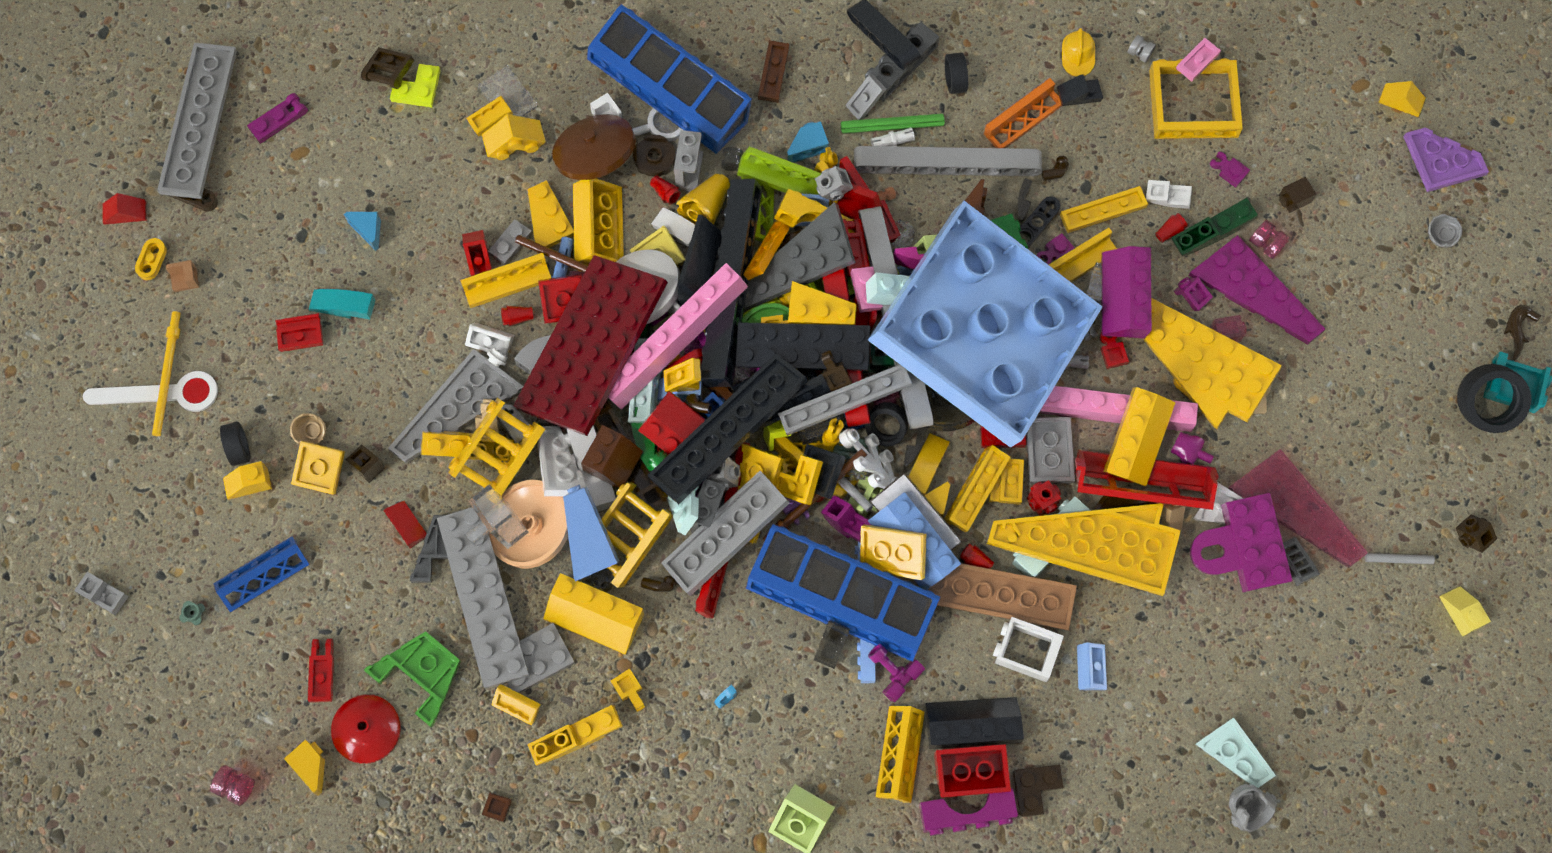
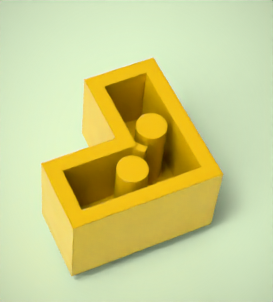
[482,114,546,160]

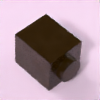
[1279,177,1316,213]

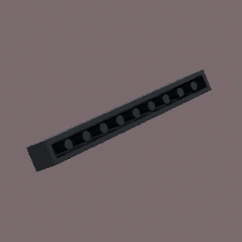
[700,179,762,387]

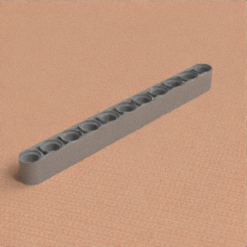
[859,206,933,429]

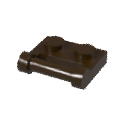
[361,47,414,89]

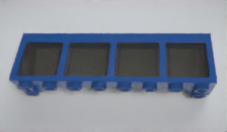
[587,4,752,154]
[746,524,940,662]

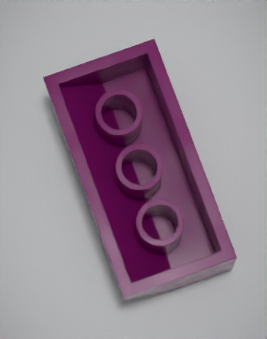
[1101,246,1152,339]

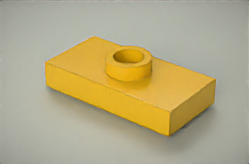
[466,96,513,137]
[491,684,541,725]

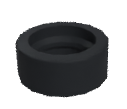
[944,52,968,94]
[865,402,909,447]
[220,421,251,466]

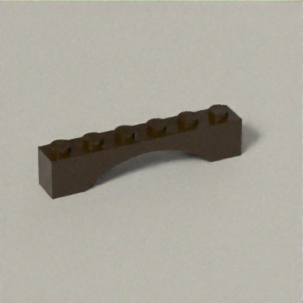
[594,400,669,518]

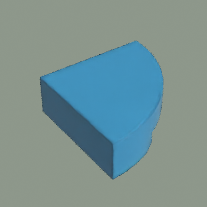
[714,684,737,708]

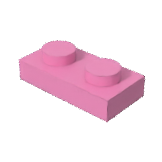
[1176,38,1221,81]
[850,267,883,313]

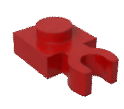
[1099,332,1129,369]

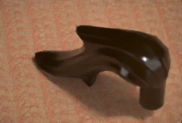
[1504,305,1541,361]

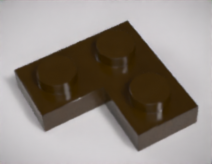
[1013,765,1064,818]

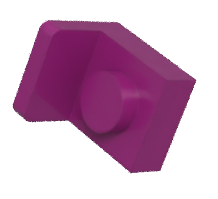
[1174,277,1213,311]

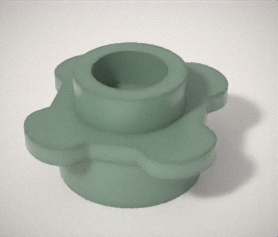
[179,601,205,625]

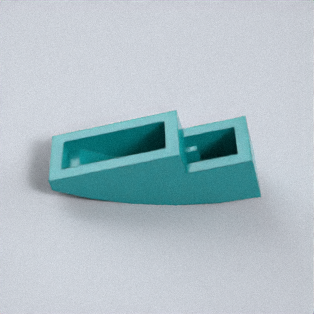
[309,289,376,320]

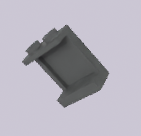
[690,479,726,534]

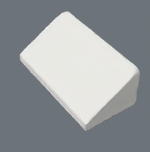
[465,322,515,355]

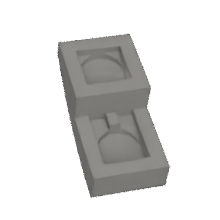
[74,572,129,616]

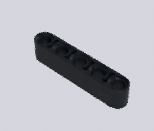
[847,0,921,70]

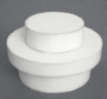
[487,348,508,367]

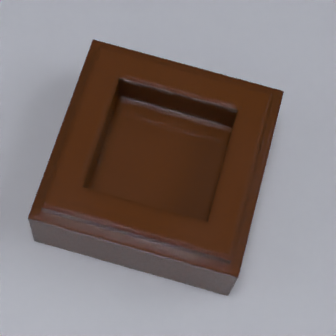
[482,792,512,823]

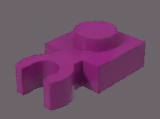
[1210,151,1250,188]
[1036,233,1075,265]

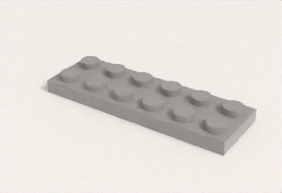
[661,471,790,596]

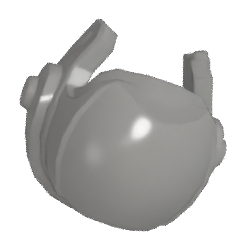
[1229,784,1277,832]

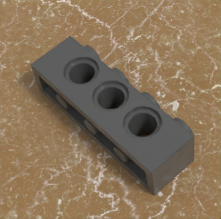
[865,22,939,102]

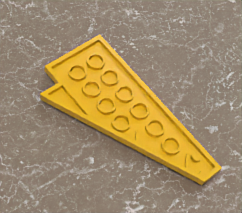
[1143,298,1282,429]
[987,503,1181,596]

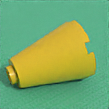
[677,174,730,224]

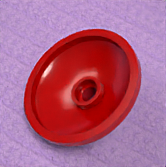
[331,694,401,764]

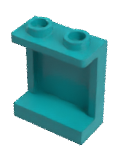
[1483,351,1552,413]

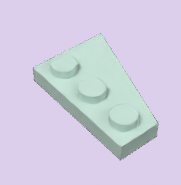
[667,486,699,535]
[1195,718,1276,788]

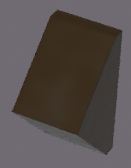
[345,444,385,483]

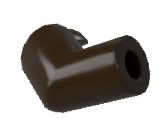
[1042,156,1069,181]
[685,394,712,414]
[641,576,676,592]

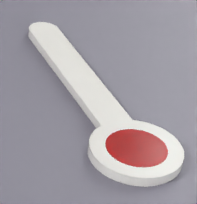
[83,371,218,412]

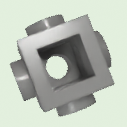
[815,166,853,201]
[706,457,740,491]

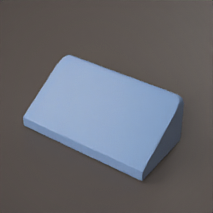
[1077,642,1107,690]

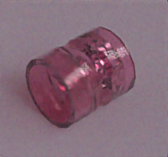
[1249,219,1290,260]
[210,765,255,806]

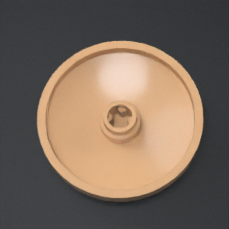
[486,480,568,569]

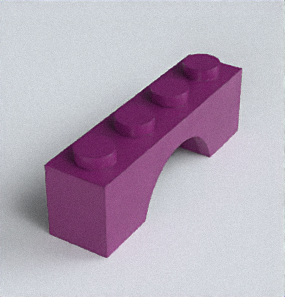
[919,788,1018,836]

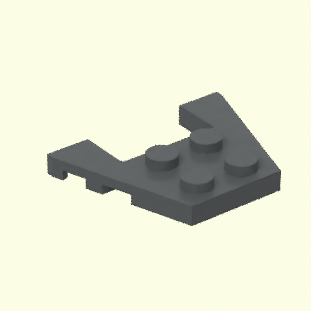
[410,515,448,583]

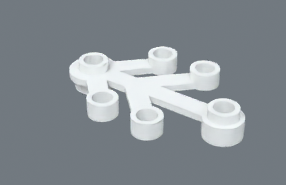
[839,428,897,489]

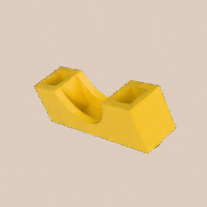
[774,189,854,233]

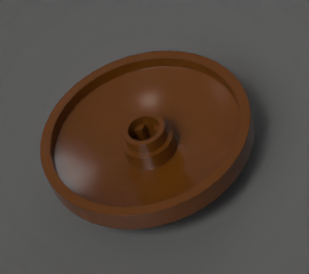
[552,114,636,180]

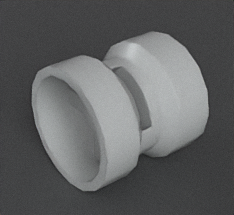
[1127,35,1156,63]

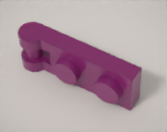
[247,93,308,144]

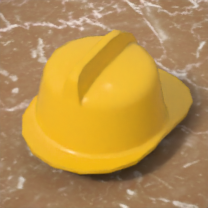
[1062,28,1095,77]

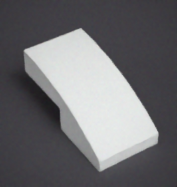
[1146,180,1192,209]
[651,207,695,247]

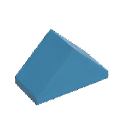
[344,212,381,251]

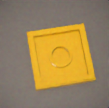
[291,441,345,495]

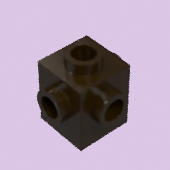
[1456,514,1497,553]

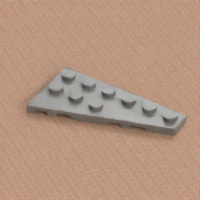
[388,349,523,463]

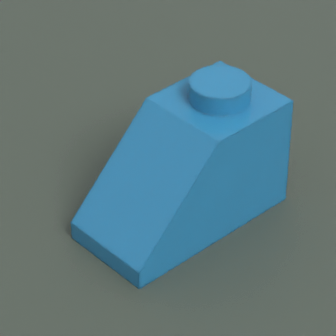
[787,121,829,163]

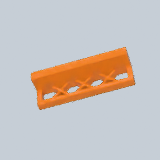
[984,78,1062,148]

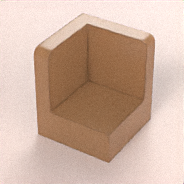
[166,260,199,292]

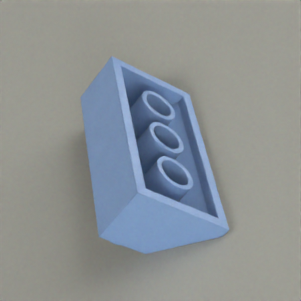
[868,492,961,590]

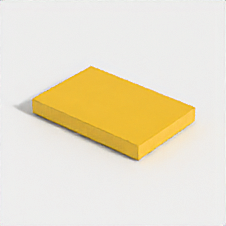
[860,524,926,580]

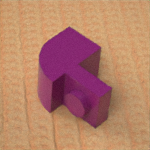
[821,495,870,543]

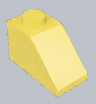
[1440,587,1491,637]

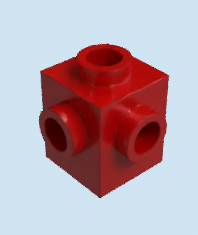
[1027,480,1061,516]

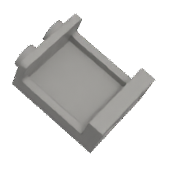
[674,130,704,192]

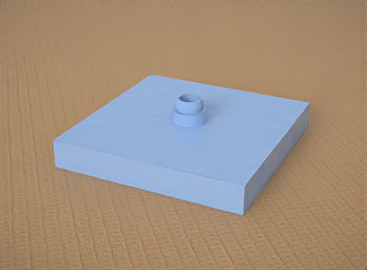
[868,201,1102,447]

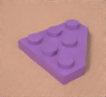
[1403,128,1489,192]

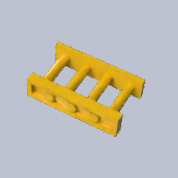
[448,398,545,504]
[602,483,673,588]

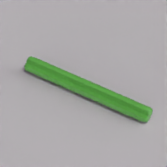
[841,114,945,134]

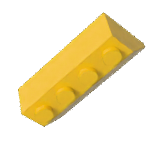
[573,178,624,265]
[1103,387,1176,486]
[543,573,644,655]

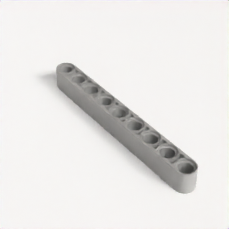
[854,146,1042,176]

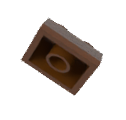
[581,425,643,488]

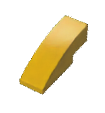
[908,433,950,495]

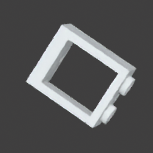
[993,617,1064,682]

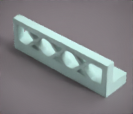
[628,338,662,424]

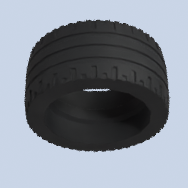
[1457,364,1532,433]

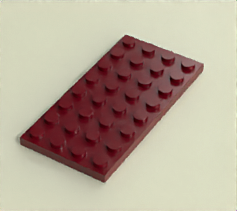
[513,255,668,436]

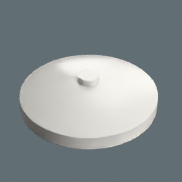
[616,250,681,324]

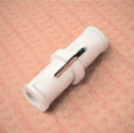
[870,127,915,147]

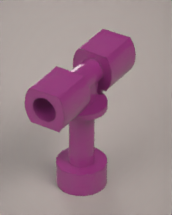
[868,644,925,702]

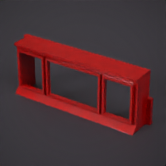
[1074,450,1219,510]

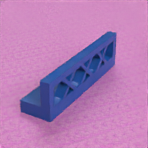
[213,536,309,612]

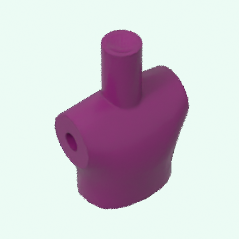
[1171,432,1214,465]

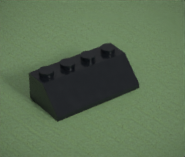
[678,214,722,307]
[925,697,1024,749]

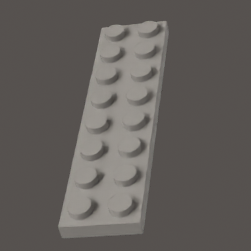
[157,42,237,199]
[437,505,529,690]

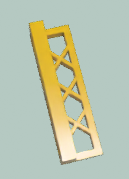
[1049,227,1117,282]
[460,253,551,308]
[944,445,1010,532]
[876,706,925,803]

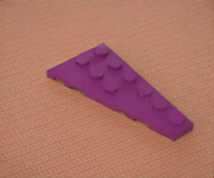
[1188,235,1325,345]

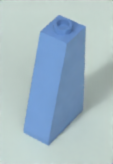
[563,484,620,581]

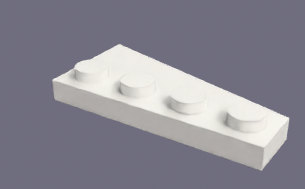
[538,426,590,496]

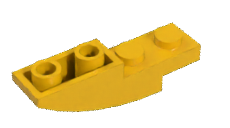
[421,431,514,462]
[527,705,623,766]

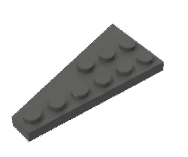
[744,202,856,312]

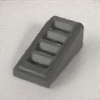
[1283,537,1320,586]

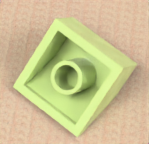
[768,784,835,853]

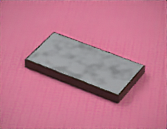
[870,472,962,550]

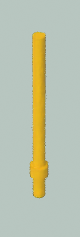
[152,311,181,436]

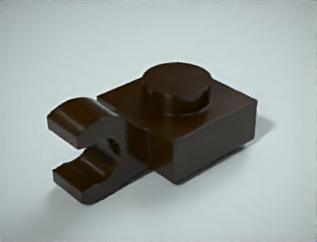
[821,350,853,392]

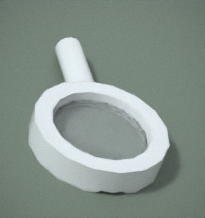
[632,108,683,142]

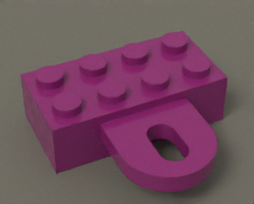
[1190,493,1293,592]

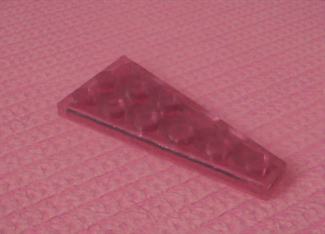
[1228,449,1368,568]

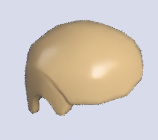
[290,413,326,445]

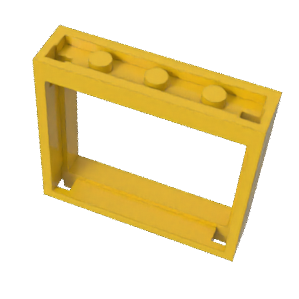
[1149,58,1243,139]

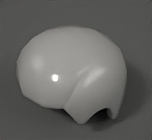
[1428,214,1462,248]

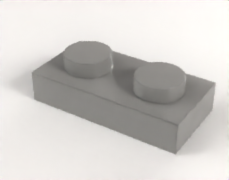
[845,74,886,120]
[488,219,532,265]

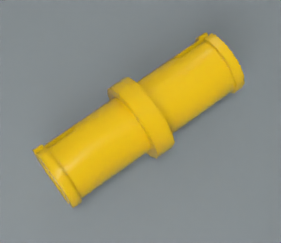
[819,418,844,452]

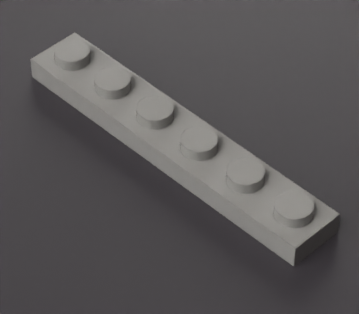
[778,365,912,436]

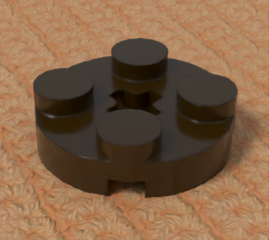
[633,134,676,177]

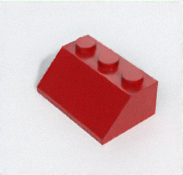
[638,390,706,455]
[934,744,1011,798]

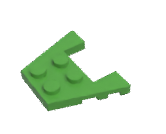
[364,631,461,728]

